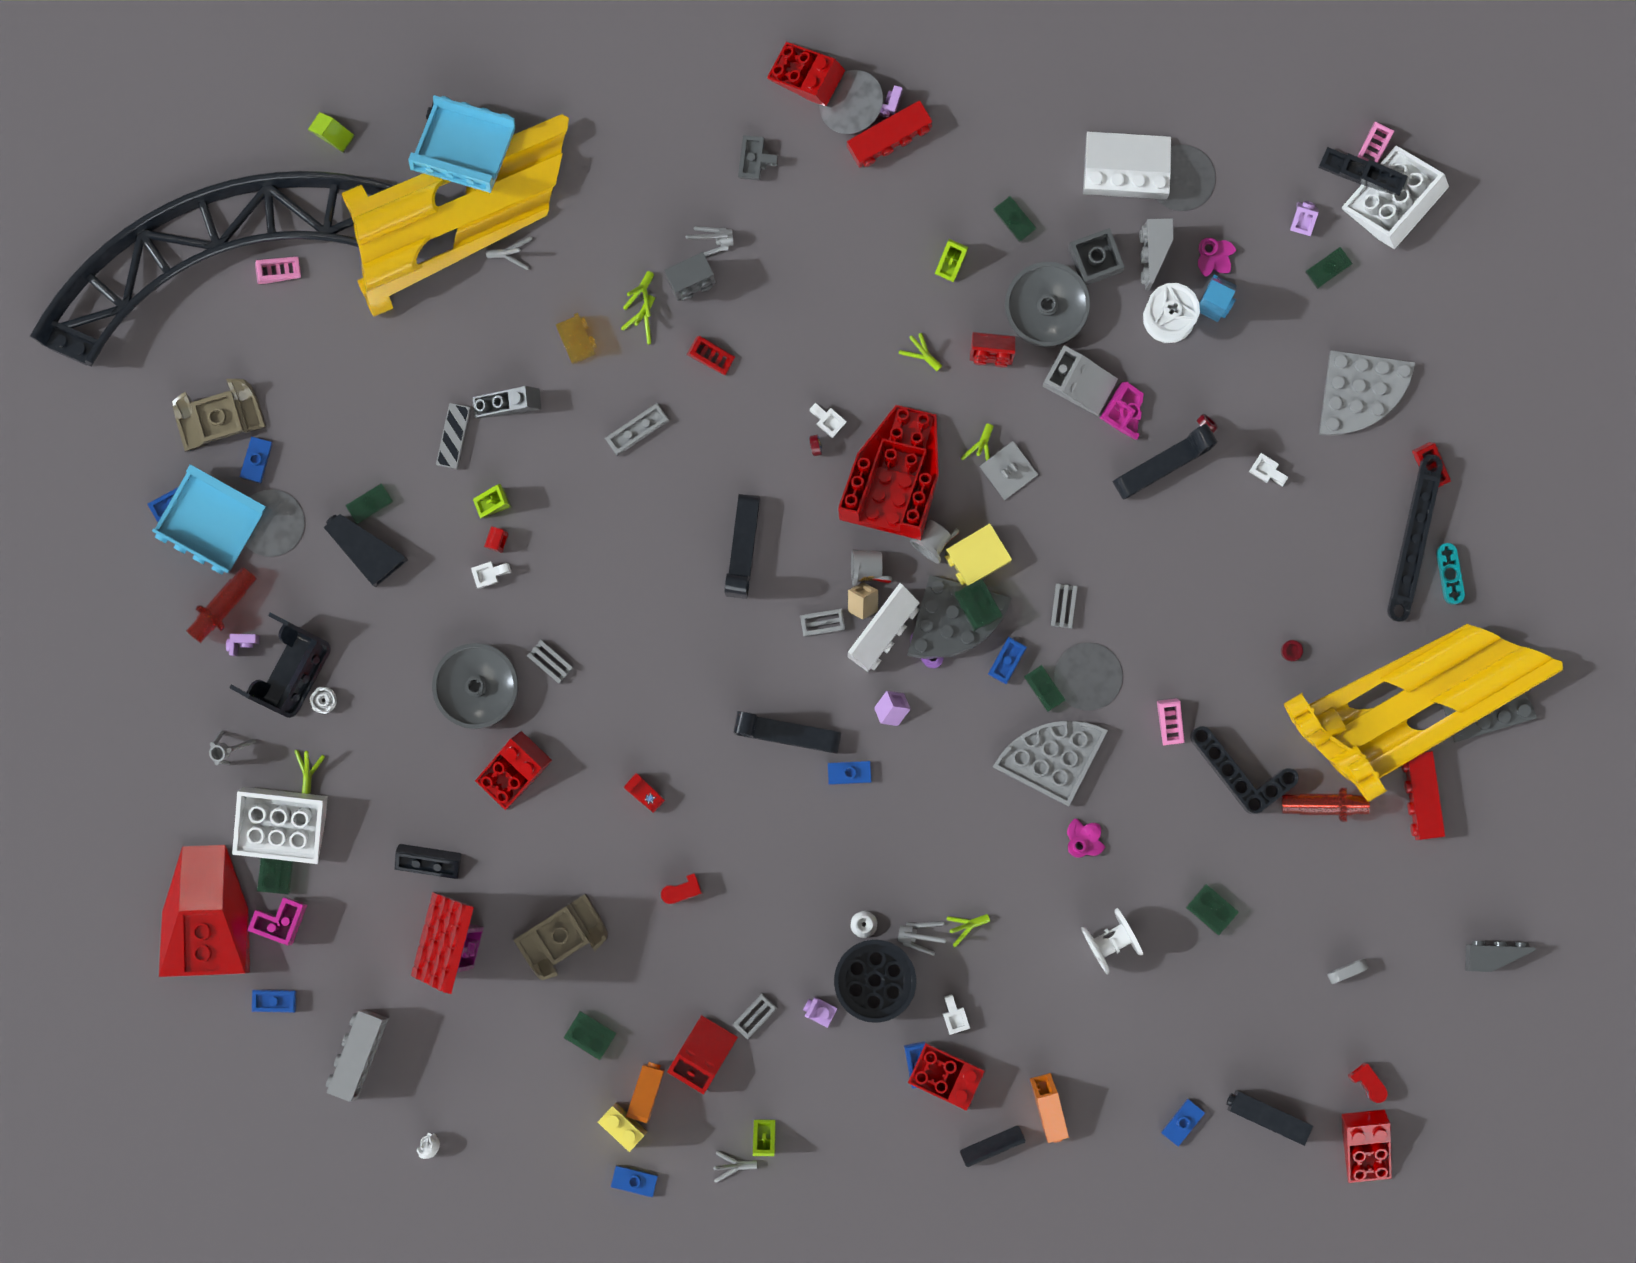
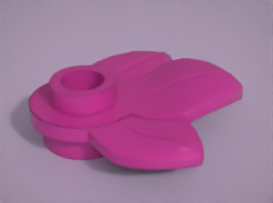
[1198,238,1236,277]
[1067,818,1105,858]

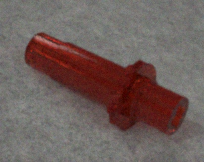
[186,567,257,644]
[1282,788,1370,822]

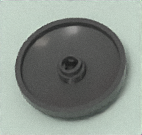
[1005,262,1090,347]
[432,643,518,729]

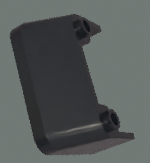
[229,612,330,718]

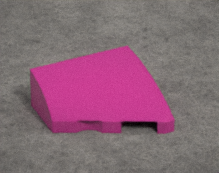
[1099,382,1144,440]

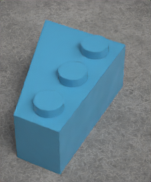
[1199,274,1237,322]

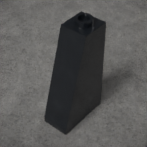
[324,514,408,587]
[1226,1090,1313,1146]

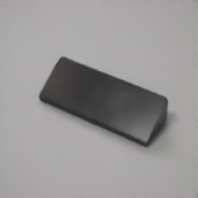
[394,844,462,879]
[960,1126,1026,1167]

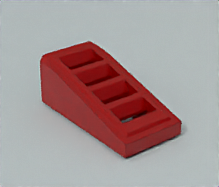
[687,335,735,376]
[1412,442,1451,487]

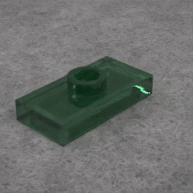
[993,196,1036,243]
[1305,247,1353,289]
[345,483,393,524]
[1024,665,1065,712]

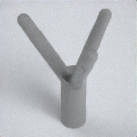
[486,237,532,270]
[713,1151,757,1183]

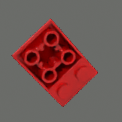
[767,42,846,106]
[969,332,1015,368]
[475,731,552,810]
[667,1015,738,1095]
[908,1043,986,1111]
[1342,1109,1392,1183]

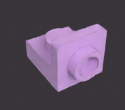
[879,85,902,117]
[1290,201,1319,236]
[226,634,259,656]
[803,997,838,1028]

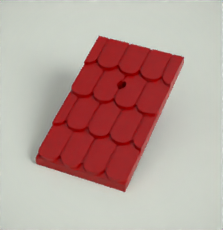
[411,892,484,994]

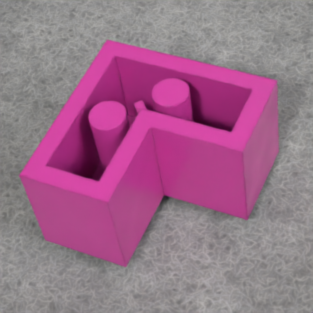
[247,897,307,946]

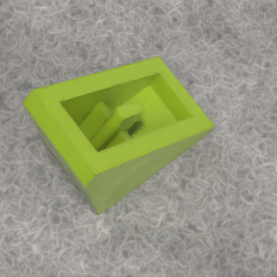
[308,112,355,153]
[935,239,968,282]
[473,484,511,519]
[753,1120,775,1156]

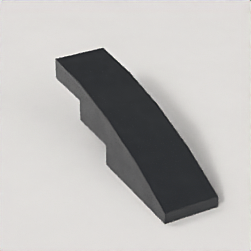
[1318,147,1408,196]

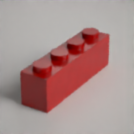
[847,100,932,168]
[1401,751,1445,840]

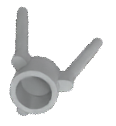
[685,226,733,257]
[209,731,256,765]
[898,921,947,955]

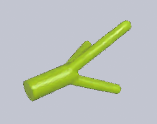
[623,271,654,317]
[621,295,655,345]
[899,333,943,371]
[961,423,994,461]
[294,750,325,794]
[946,914,990,947]

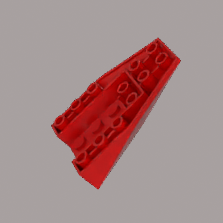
[838,405,939,540]
[159,845,250,977]

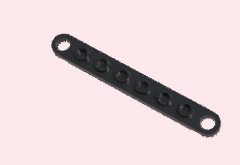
[1387,455,1443,622]

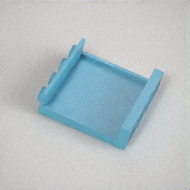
[408,95,516,193]
[152,465,267,575]

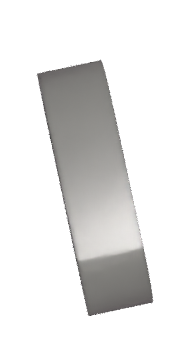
[1327,958,1369,984]

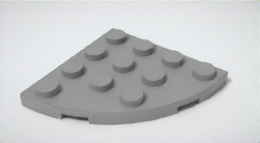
[1319,350,1415,436]
[993,721,1108,807]

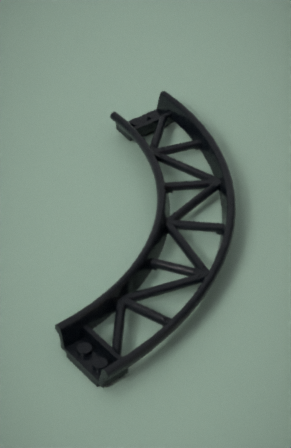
[30,171,394,367]

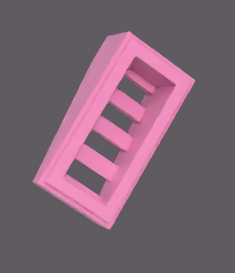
[1357,122,1394,163]
[255,256,301,284]
[1157,698,1184,746]

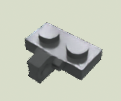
[738,135,779,180]

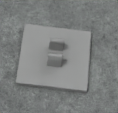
[979,441,1038,500]

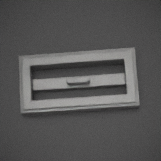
[1050,583,1077,629]
[800,608,845,637]
[527,640,573,684]
[732,994,777,1040]

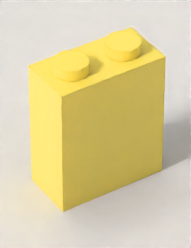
[944,524,1012,587]
[598,1103,647,1152]

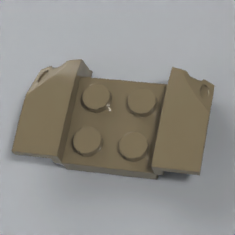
[172,379,266,452]
[513,894,608,980]

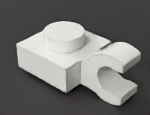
[809,403,846,438]
[1249,453,1288,487]
[471,562,512,589]
[943,994,970,1035]

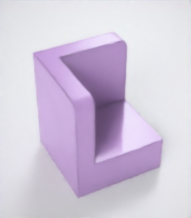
[875,691,910,726]

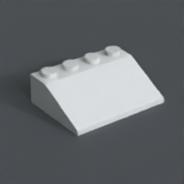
[1083,132,1171,200]
[1342,146,1449,249]
[848,583,920,672]
[232,787,328,864]

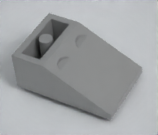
[1139,218,1173,291]
[1042,345,1118,416]

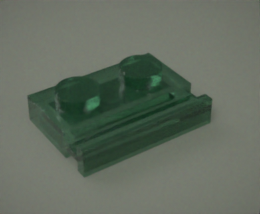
[954,579,1002,631]
[257,858,293,894]
[1185,884,1239,936]
[564,1011,617,1060]

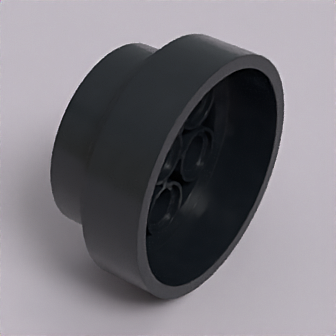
[834,939,917,1023]

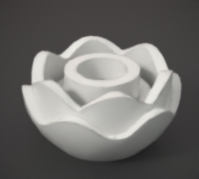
[310,687,337,714]
[851,911,877,938]
[417,1133,440,1159]

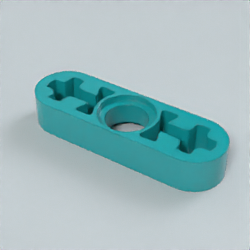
[1436,543,1465,605]

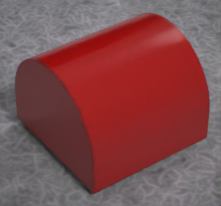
[484,526,509,553]

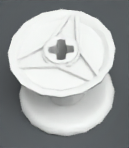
[1143,283,1200,343]
[1081,908,1143,975]

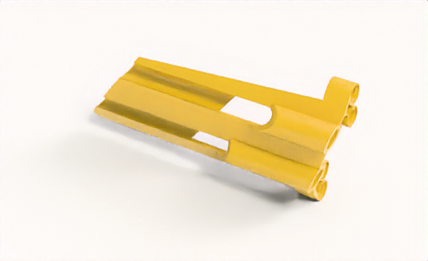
[342,114,569,317]
[1284,624,1563,802]

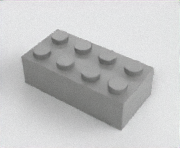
[326,1009,389,1102]

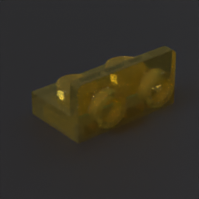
[556,313,597,364]

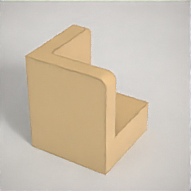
[848,582,878,620]

